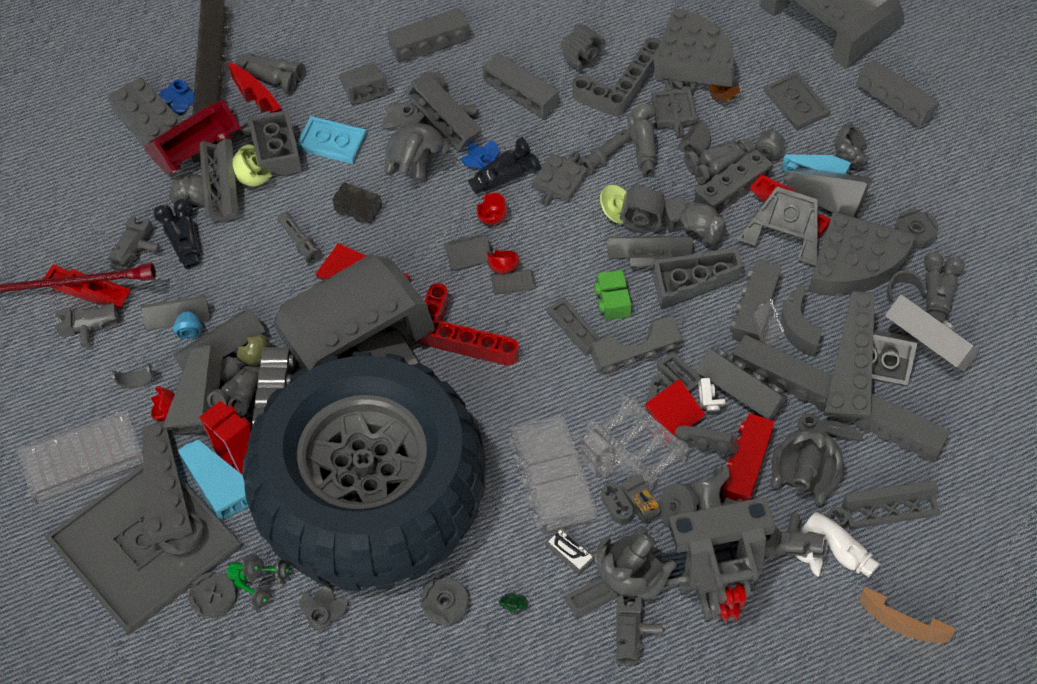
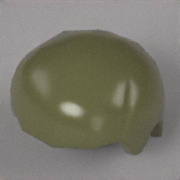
[237,334,270,366]

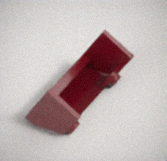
[143,99,241,174]

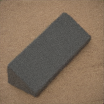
[141,296,210,330]

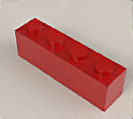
[720,413,775,502]

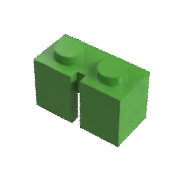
[594,270,631,321]

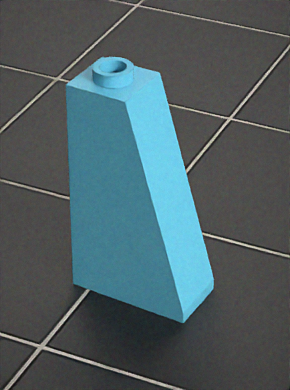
[178,440,248,522]

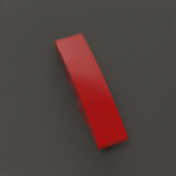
[228,62,282,113]
[750,174,831,238]
[43,264,131,309]

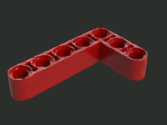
[417,283,519,366]

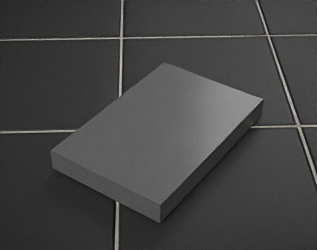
[764,72,831,131]

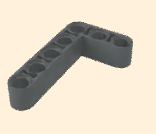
[572,38,661,117]

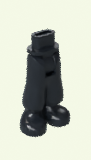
[468,137,541,194]
[153,198,201,269]

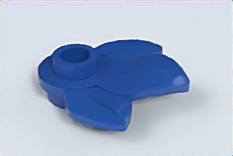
[159,79,199,114]
[461,140,499,170]

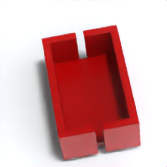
[199,400,252,475]

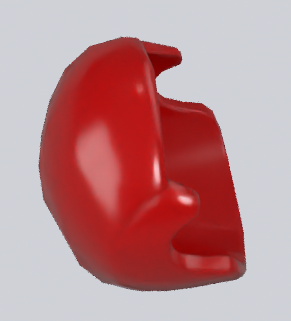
[477,193,508,225]
[486,249,520,274]
[151,386,175,422]

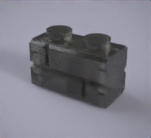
[332,182,382,224]

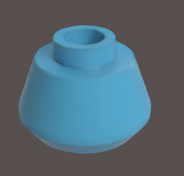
[173,311,203,339]

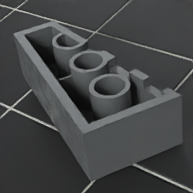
[652,248,743,310]

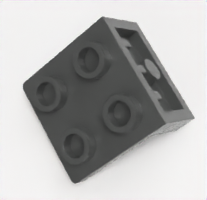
[339,63,389,104]

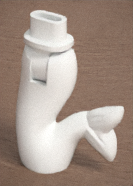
[796,512,880,578]

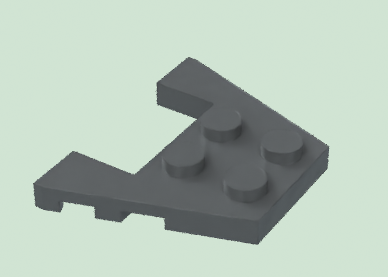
[737,187,818,266]

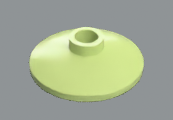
[600,185,626,224]

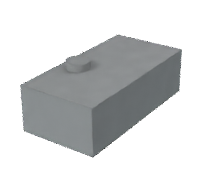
[885,294,980,371]

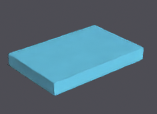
[296,116,367,164]

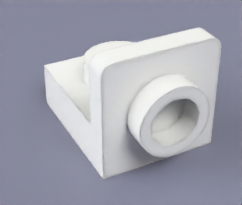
[698,378,726,412]

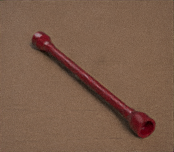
[0,263,156,292]

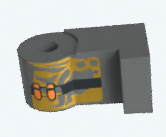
[622,474,661,522]

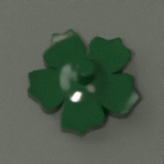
[499,593,528,612]

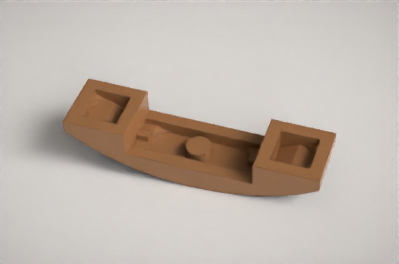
[859,587,956,643]

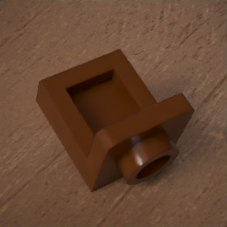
[707,84,740,102]

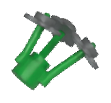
[227,554,290,610]

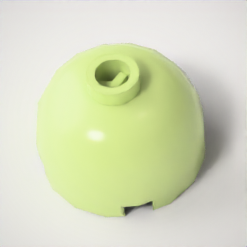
[232,145,272,187]

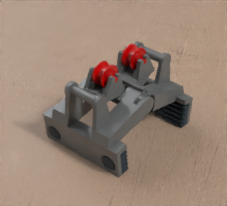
[659,497,775,623]

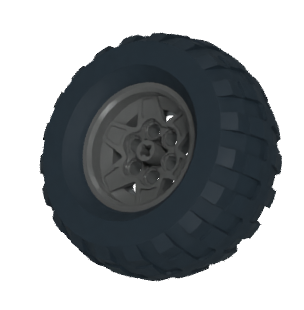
[242,352,486,591]

